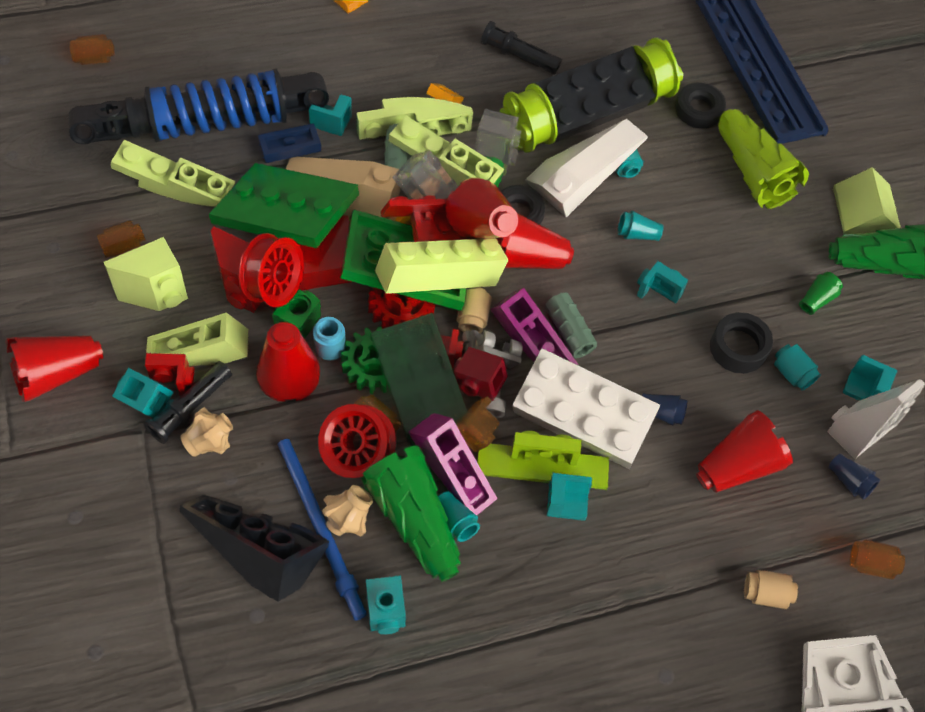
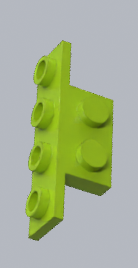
[477,431,609,490]

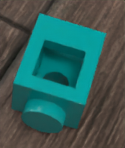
[112,368,174,418]

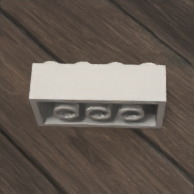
[512,348,660,470]

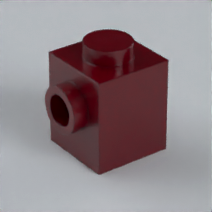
[454,347,508,401]

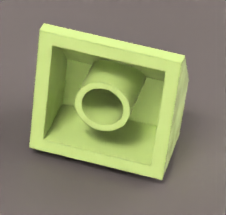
[104,237,188,311]

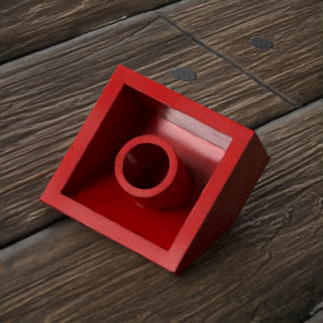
[210,226,261,313]

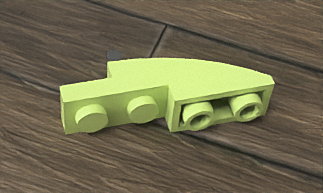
[357,97,473,140]
[389,116,504,186]
[111,140,236,207]

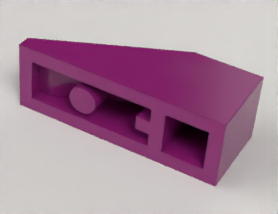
[490,288,578,365]
[408,413,498,515]

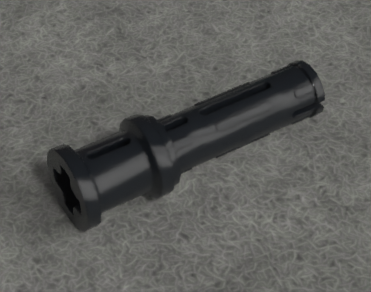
[481,21,562,75]
[144,361,233,444]

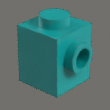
[366,576,406,634]

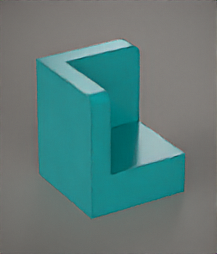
[309,94,352,136]
[843,355,898,401]
[547,473,592,521]

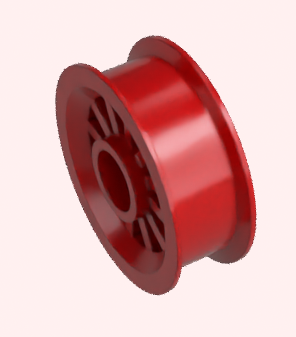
[238,233,304,307]
[318,404,396,478]

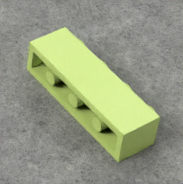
[375,238,508,293]

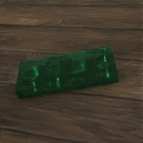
[370,313,476,447]

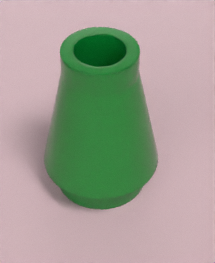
[799,272,843,315]

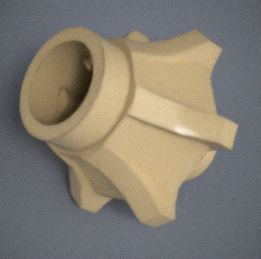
[181,407,233,457]
[322,485,373,537]

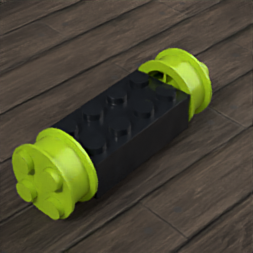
[500,38,683,153]

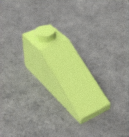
[146,312,249,366]

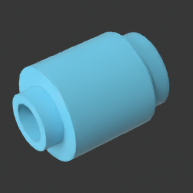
[313,317,346,360]

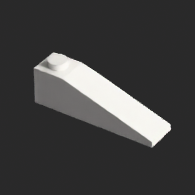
[525,118,647,217]
[827,379,925,459]

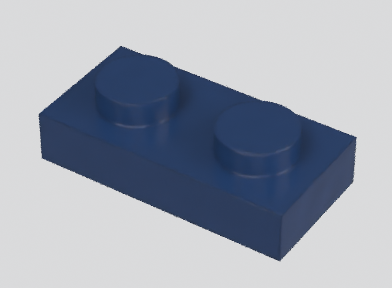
[258,123,322,163]

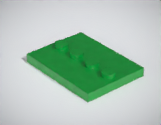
[209,163,359,248]
[341,209,466,311]

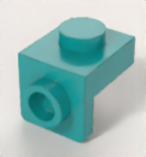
[637,261,688,303]

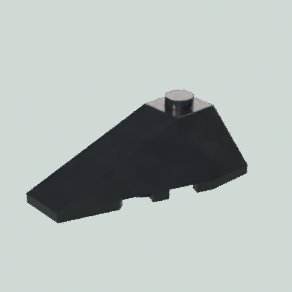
[179,495,329,602]

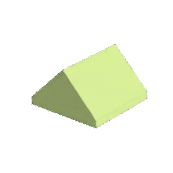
[833,167,901,234]

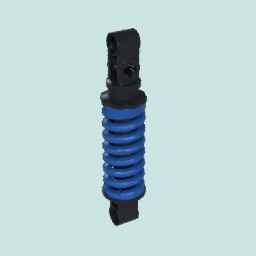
[68,68,329,145]

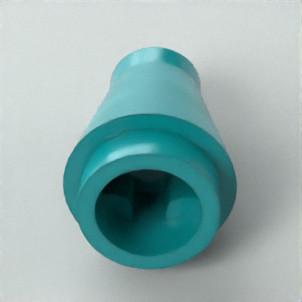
[617,211,663,241]
[438,491,480,542]

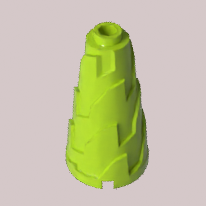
[718,109,809,209]

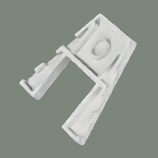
[802,635,914,712]

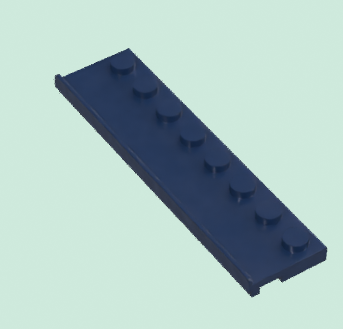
[696,0,829,144]

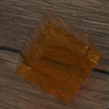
[456,396,500,452]

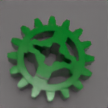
[341,327,410,394]

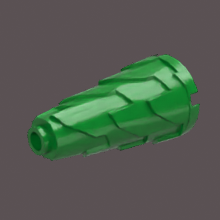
[829,224,925,279]
[360,446,461,582]

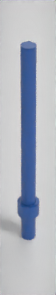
[278,439,367,621]

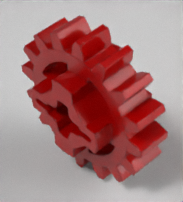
[368,287,435,335]

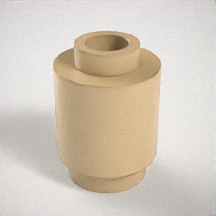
[457,287,492,334]
[744,570,798,609]

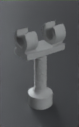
[475,330,523,418]

